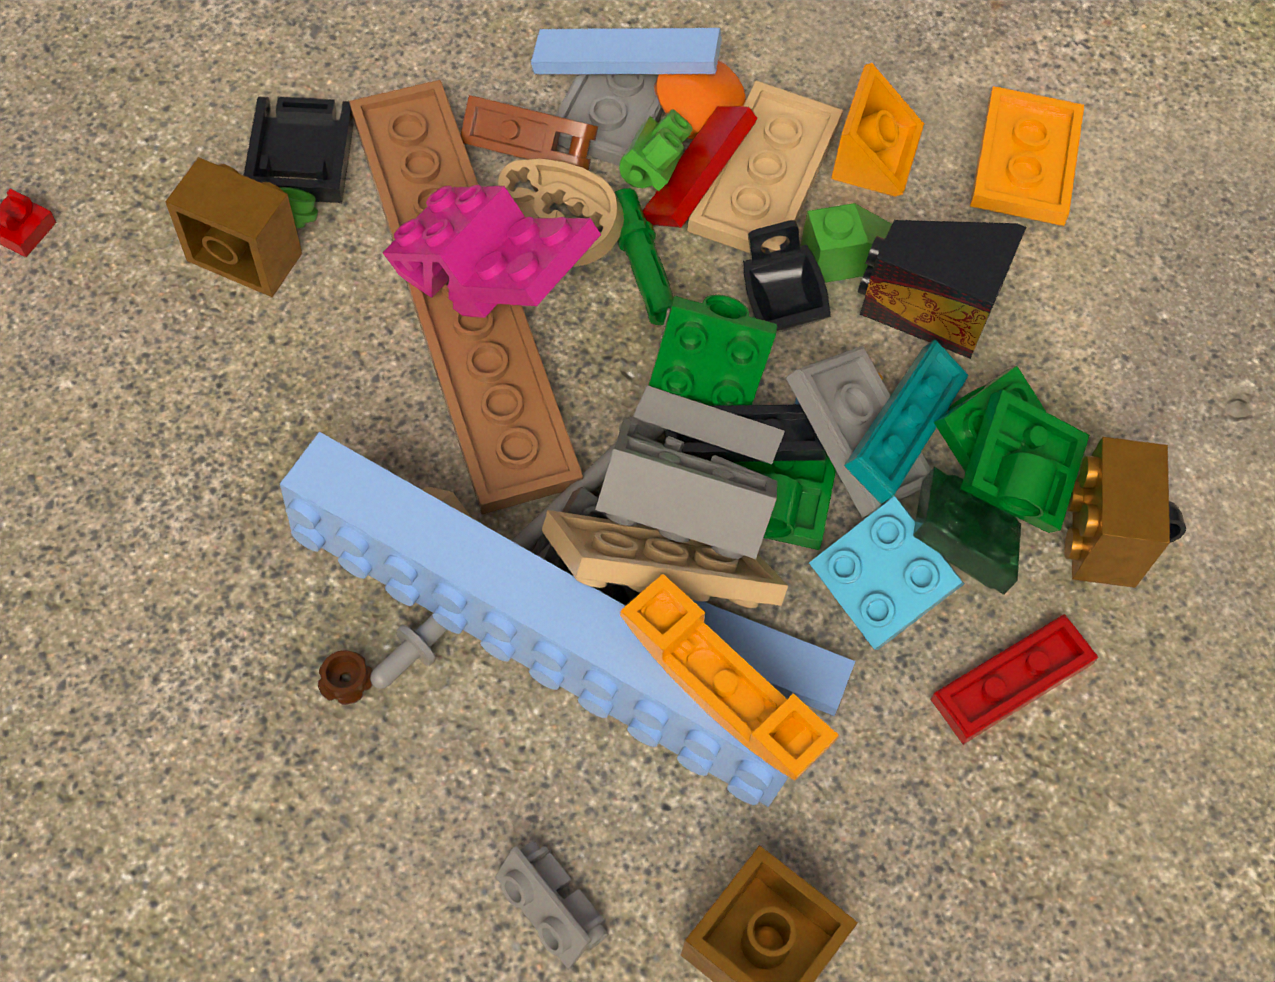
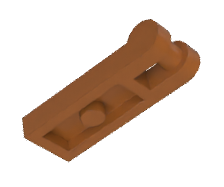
[461,95,599,171]

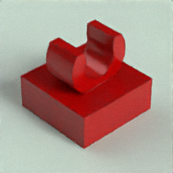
[0,188,56,257]

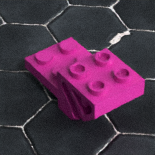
[383,185,601,318]

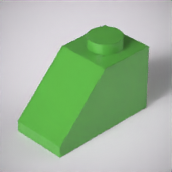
[800,203,892,283]

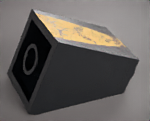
[858,220,1026,359]

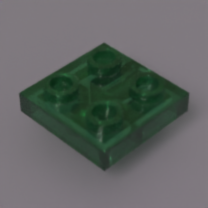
[913,466,1021,595]

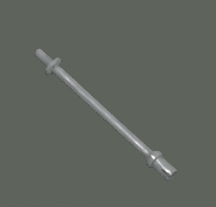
[370,417,665,689]

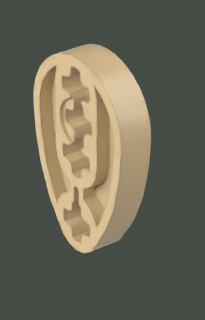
[498,159,624,266]

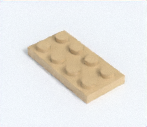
[687,81,843,253]
[542,510,788,608]

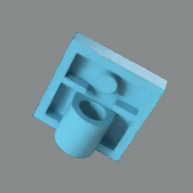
[809,496,965,650]

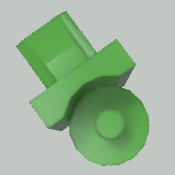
[619,109,693,191]

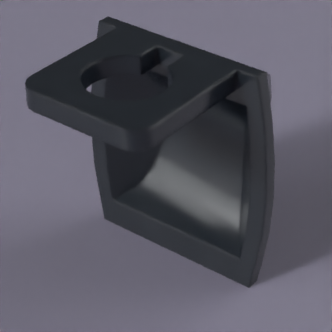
[743,220,831,333]

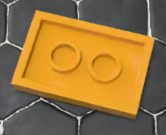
[970,86,1085,226]

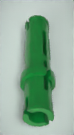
[614,188,674,325]

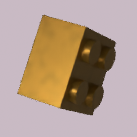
[165,157,302,297]
[1064,436,1170,588]
[681,845,858,982]

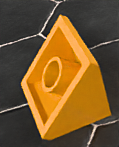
[831,62,924,197]

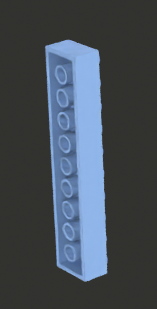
[280,432,821,807]

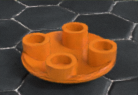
[654,60,746,139]

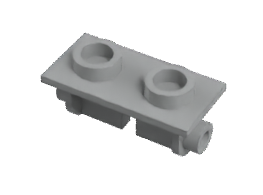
[496,841,609,970]

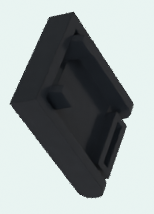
[243,96,354,203]

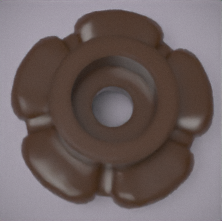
[318,650,373,705]

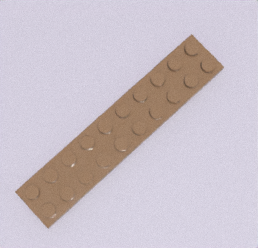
[349,80,583,515]

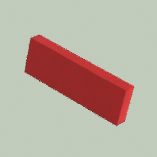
[642,106,758,228]
[930,614,1099,745]

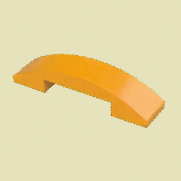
[620,573,839,781]

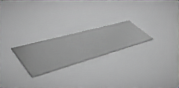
[632,385,785,464]

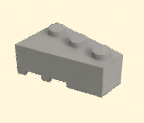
[595,417,777,559]

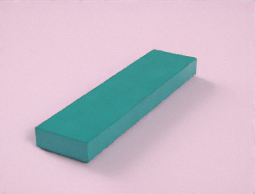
[844,340,969,504]

